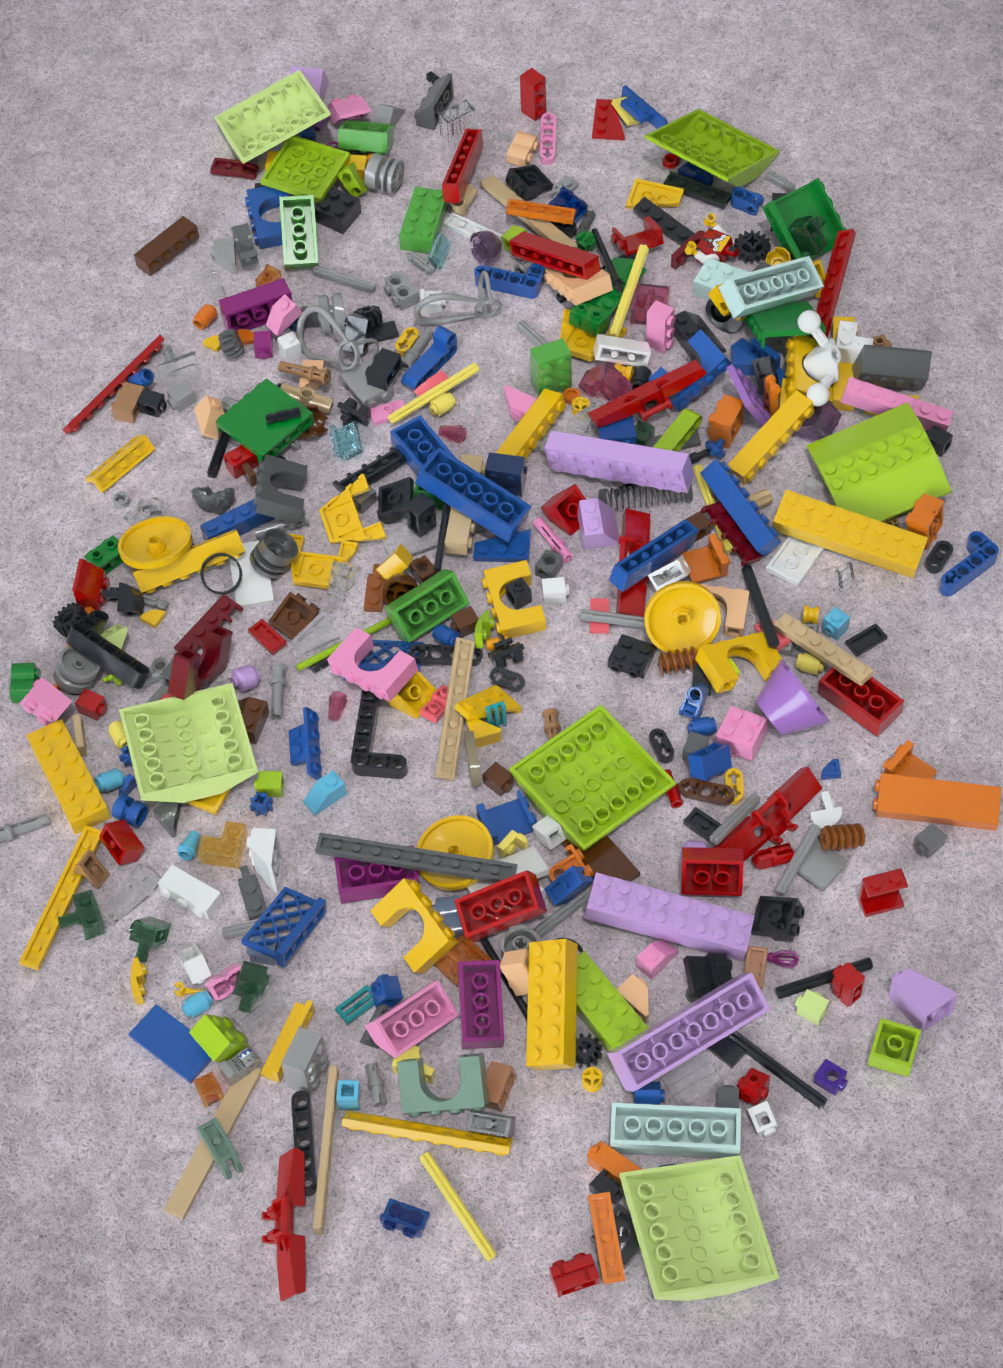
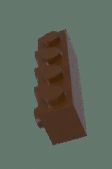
[134,216,199,276]

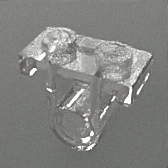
[124,497,163,526]
[327,561,362,601]

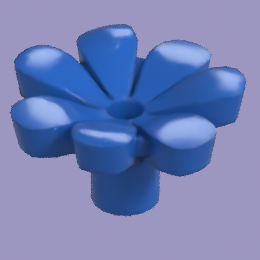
[705,438,726,458]

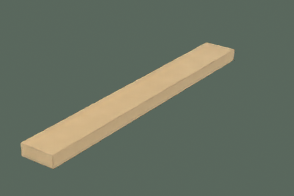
[480,175,578,248]
[434,637,475,781]
[313,1065,339,1235]
[164,1068,261,1220]

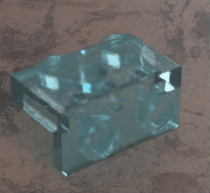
[330,421,363,461]

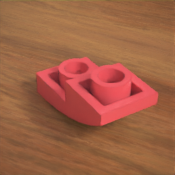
[414,370,449,405]
[420,684,448,724]

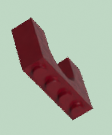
[168,624,233,700]

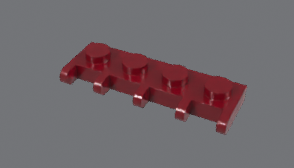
[701,501,763,566]
[174,594,244,652]

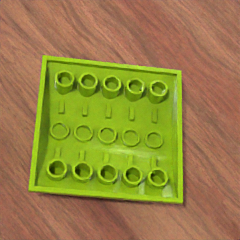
[644,108,780,187]
[806,402,952,522]
[509,705,676,851]

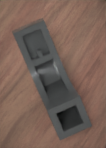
[231,223,259,267]

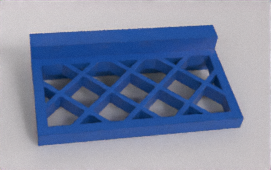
[344,640,424,680]
[241,887,327,968]

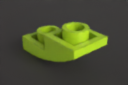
[474,610,495,648]

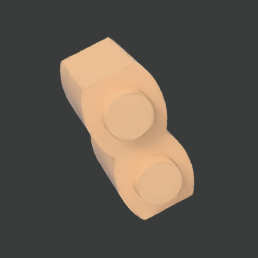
[506,131,539,167]

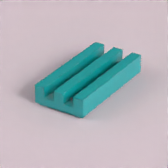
[485,701,507,728]
[335,984,375,1026]

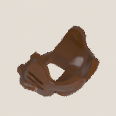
[298,405,328,439]

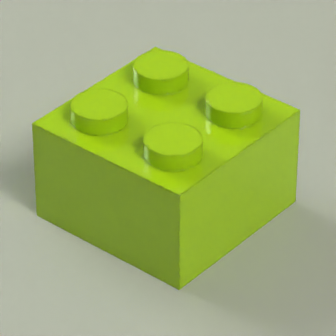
[189,1014,250,1062]
[868,1018,922,1077]

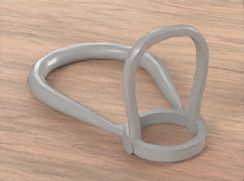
[414,270,503,326]
[296,305,379,370]

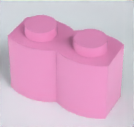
[204,963,251,1000]

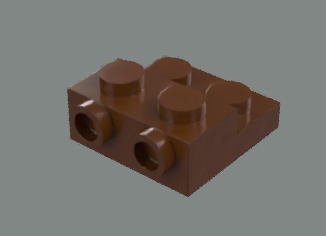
[268,592,322,643]

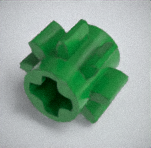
[575,230,596,251]

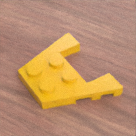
[560,308,627,362]
[319,474,387,544]
[288,533,359,590]

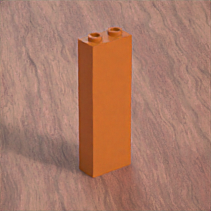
[873,773,1002,831]

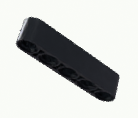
[291,1091,317,1196]

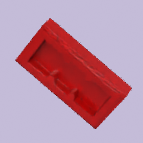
[248,619,287,655]

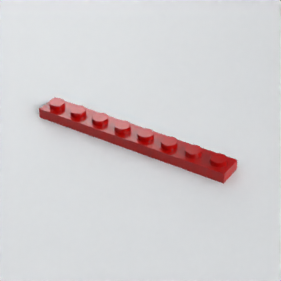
[809,229,856,339]
[62,335,165,434]

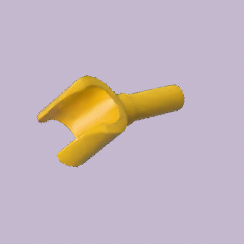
[173,982,204,997]

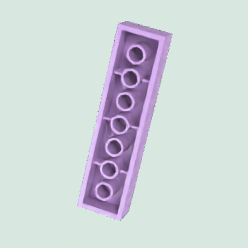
[544,431,695,493]
[584,872,755,961]
[607,972,771,1091]

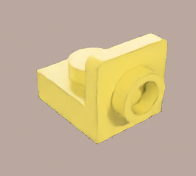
[497,830,528,859]

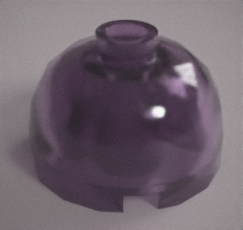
[470,230,502,266]

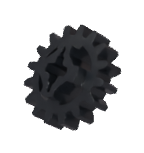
[734,230,771,263]

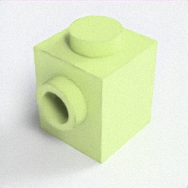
[795,989,829,1026]

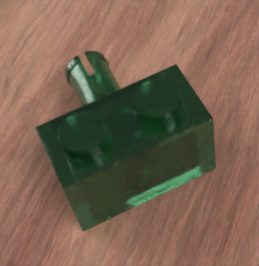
[788,216,828,256]
[57,889,105,940]
[129,916,171,962]
[232,960,270,1013]

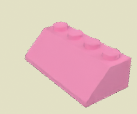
[365,980,459,1058]

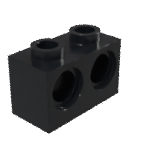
[752,355,780,395]

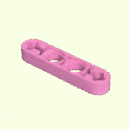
[540,112,556,165]

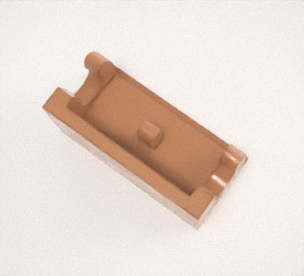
[485,1061,517,1112]

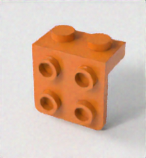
[681,533,730,584]
[883,740,937,779]

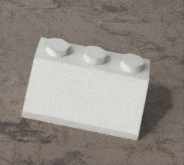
[247,828,283,893]

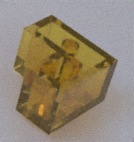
[197,821,248,869]

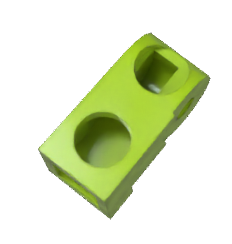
[337,162,367,197]

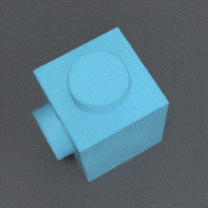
[822,606,850,641]
[336,1080,361,1110]

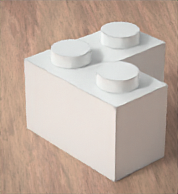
[836,320,873,364]

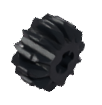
[353,305,383,328]
[576,1033,603,1069]

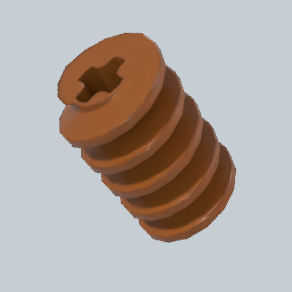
[658,646,699,676]
[820,823,865,851]

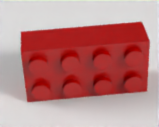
[817,668,905,737]
[454,870,547,942]

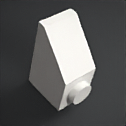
[177,944,212,984]

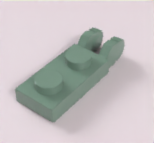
[196,1117,243,1180]

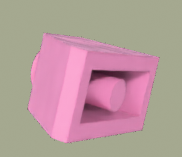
[266,295,302,337]
[504,385,537,422]
[637,940,679,980]

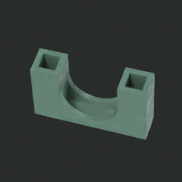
[397,1053,490,1116]

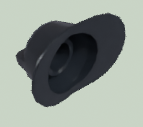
[705,299,743,333]

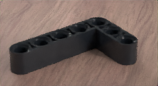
[66,610,150,689]
[351,690,408,779]

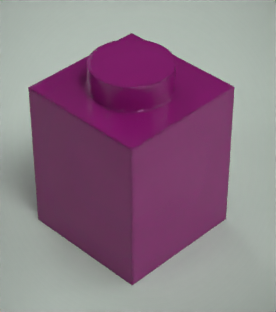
[254,331,273,359]

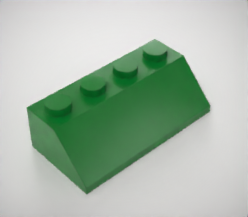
[586,257,647,317]

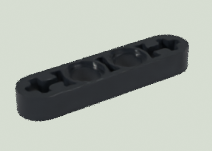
[408,644,483,666]

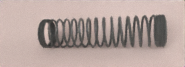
[599,483,693,511]

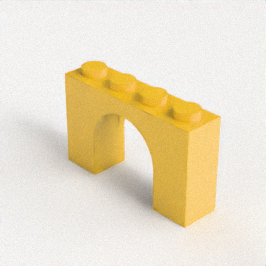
[785,335,833,411]
[481,560,546,638]
[695,632,782,693]
[370,879,458,974]

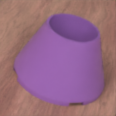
[756,659,830,735]

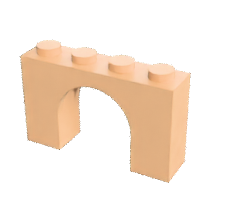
[543,267,613,305]
[676,581,749,637]

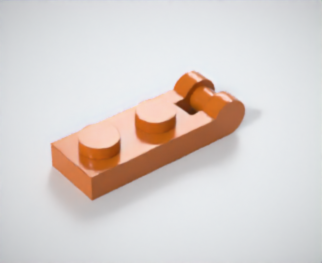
[764,374,781,417]

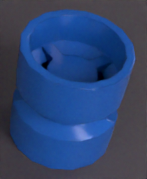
[111,794,149,828]

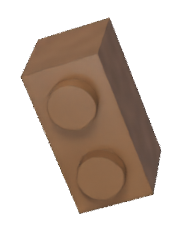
[111,382,145,424]

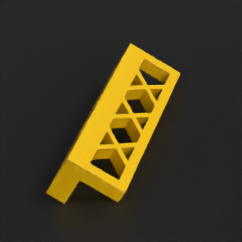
[84,435,155,493]
[260,1000,315,1083]

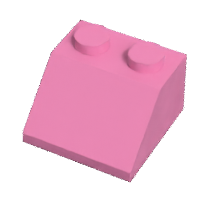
[327,94,371,125]

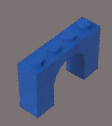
[244,186,289,250]
[648,329,732,412]

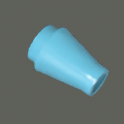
[177,831,201,861]

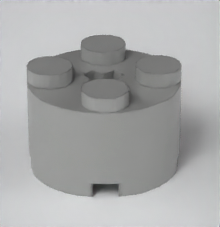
[500,924,541,958]

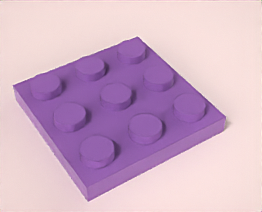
[726,364,771,426]

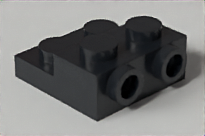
[505,165,554,199]
[377,477,414,524]
[608,634,657,679]
[751,896,805,942]
[683,953,733,997]

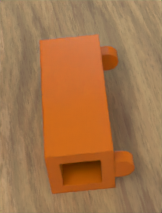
[587,1140,643,1188]

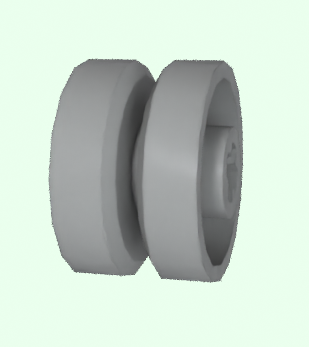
[318,293,346,334]
[53,646,100,694]

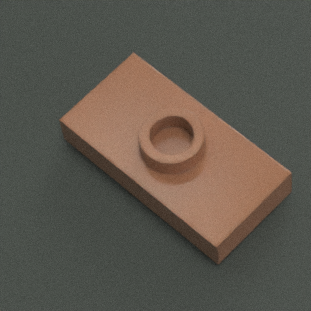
[744,946,768,990]

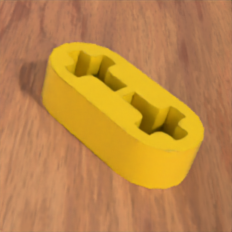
[395,327,419,356]
[725,768,744,805]

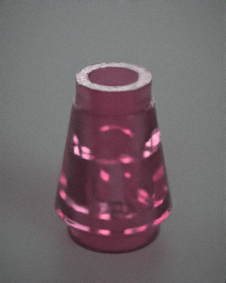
[438,425,467,443]
[328,691,348,721]

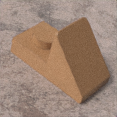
[73,849,110,889]

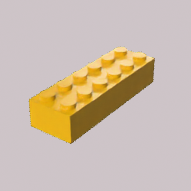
[26,719,111,835]
[526,939,578,1071]

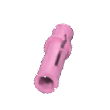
[533,517,573,563]

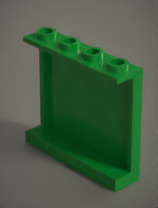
[762,177,847,260]
[744,301,826,348]
[216,378,314,463]

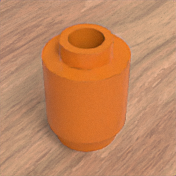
[193,304,218,330]

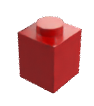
[75,689,107,721]

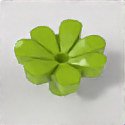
[102,673,123,687]

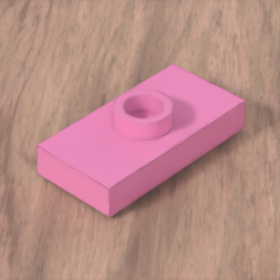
[370,399,404,426]

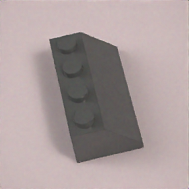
[852,345,932,390]

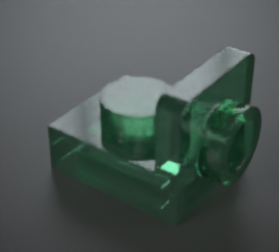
[635,420,655,446]

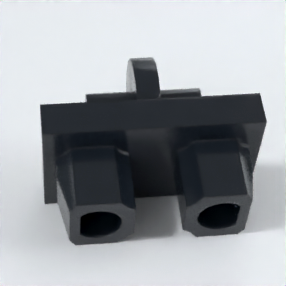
[337,397,371,428]
[487,635,525,667]

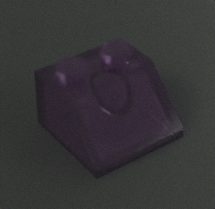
[792,400,842,443]

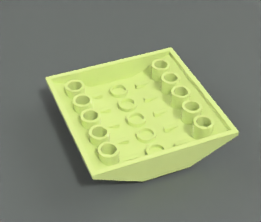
[214,70,331,164]
[119,683,258,803]
[619,1155,779,1301]

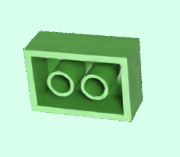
[338,120,394,155]
[530,338,572,396]

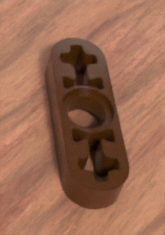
[678,778,735,805]

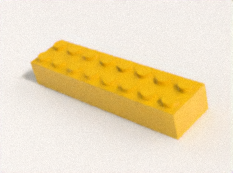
[773,489,928,578]

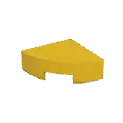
[203,335,222,352]
[139,610,166,629]

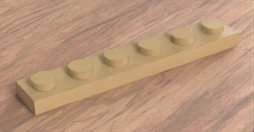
[773,613,874,686]

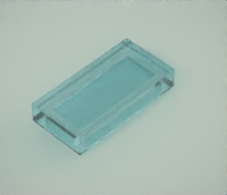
[427,233,451,270]

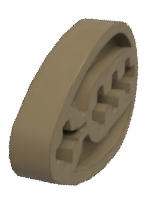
[464,731,482,787]

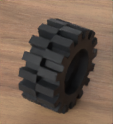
[53,602,88,638]

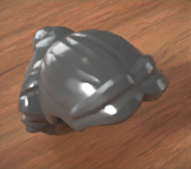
[191,486,235,515]

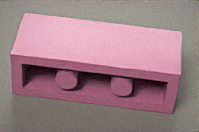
[646,300,675,354]

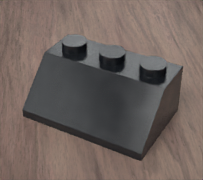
[673,311,727,361]

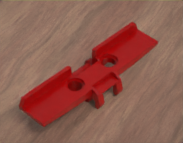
[587,360,707,428]
[616,508,650,617]
[713,766,822,861]
[262,1148,306,1301]

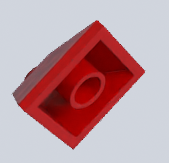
[540,484,586,536]

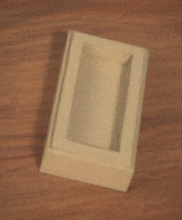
[72,714,87,757]

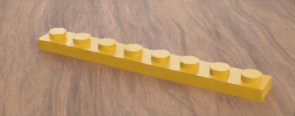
[19,825,102,971]
[342,1110,513,1156]

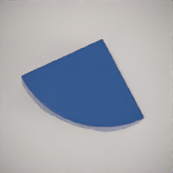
[821,758,841,780]
[119,773,137,796]

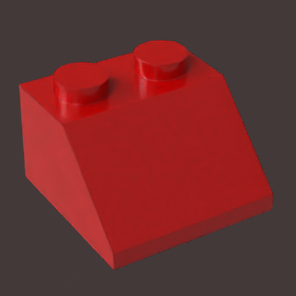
[72,559,109,610]

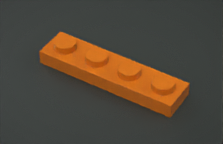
[506,199,576,225]
[588,1192,625,1285]

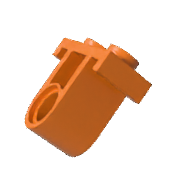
[549,844,594,886]

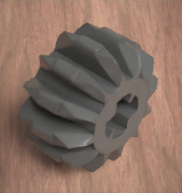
[218,328,245,359]

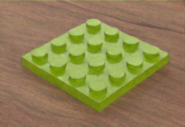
[260,136,351,203]

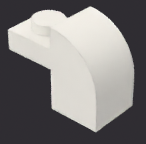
[809,791,842,838]

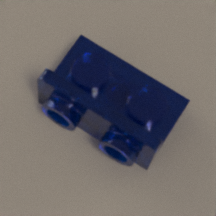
[548,186,588,224]
[379,1198,430,1238]

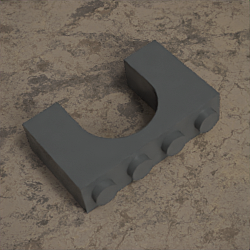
[253,454,308,524]

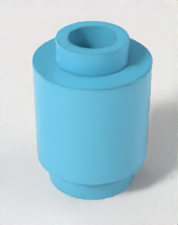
[94,768,125,792]
[181,990,214,1019]

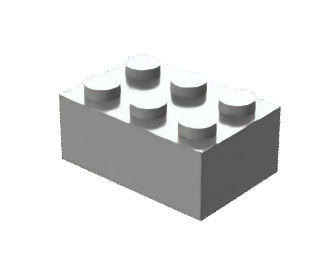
[281,1026,329,1096]

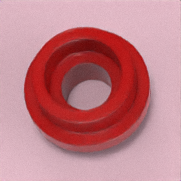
[662,153,679,169]

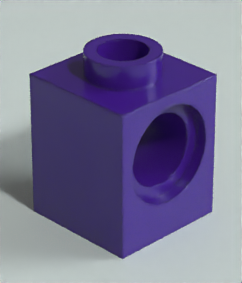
[813,1059,848,1096]

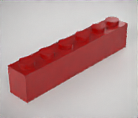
[442,128,483,203]
[509,231,601,280]

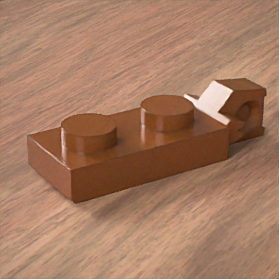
[363,564,386,612]

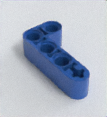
[474,263,544,299]
[401,325,457,391]
[939,531,999,597]

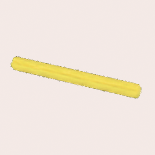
[609,244,649,337]
[388,363,479,424]
[693,464,733,554]
[420,1152,497,1261]

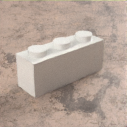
[593,334,651,367]
[158,865,223,920]

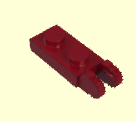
[210,157,259,180]
[671,230,705,270]

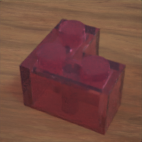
[630,283,670,325]
[578,362,633,402]

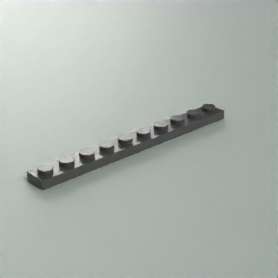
[315,833,518,883]

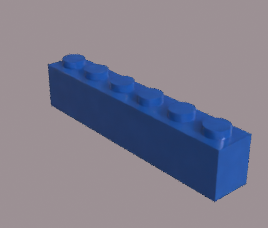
[700,459,781,556]
[609,519,699,592]

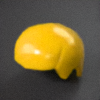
[765,247,792,266]

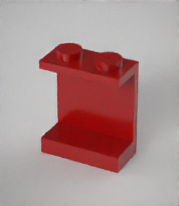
[611,216,664,256]
[858,868,909,917]

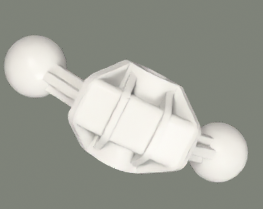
[798,310,841,406]

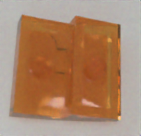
[434,934,492,989]

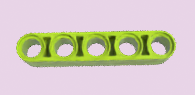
[653,408,703,452]

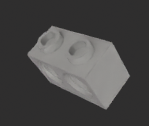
[383,270,419,311]

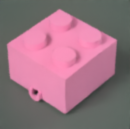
[20,677,72,726]
[715,706,768,761]

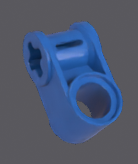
[730,187,764,216]
[679,683,709,719]

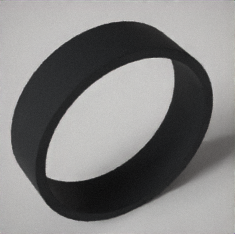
[200,553,242,595]

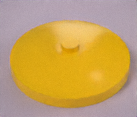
[118,516,192,569]
[644,581,721,654]
[416,815,494,891]

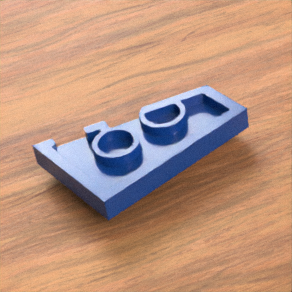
[473,529,531,563]

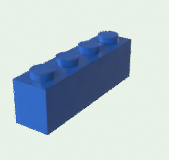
[200,499,276,541]

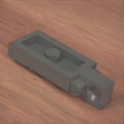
[238,865,267,920]

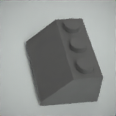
[414,73,454,130]

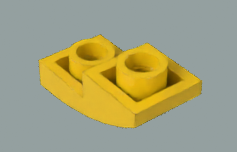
[130,957,148,1005]

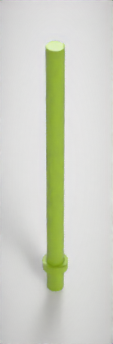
[295,616,392,671]

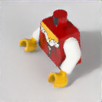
[685,213,739,264]

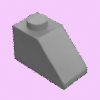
[374,104,405,127]
[211,238,237,274]

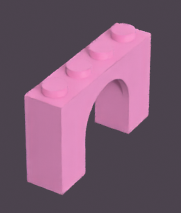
[327,628,418,702]

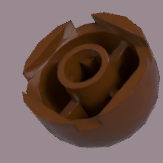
[382,573,418,605]

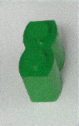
[10,663,40,703]

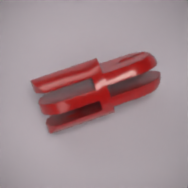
[751,842,795,869]

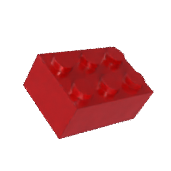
[681,847,744,896]

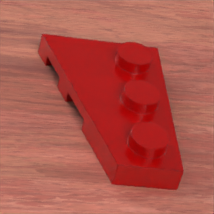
[592,99,625,141]

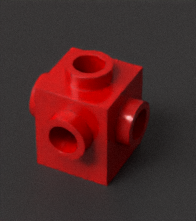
[737,1067,770,1106]

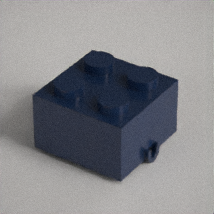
[485,452,528,497]

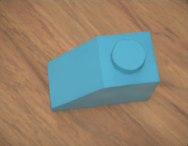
[303,770,347,816]

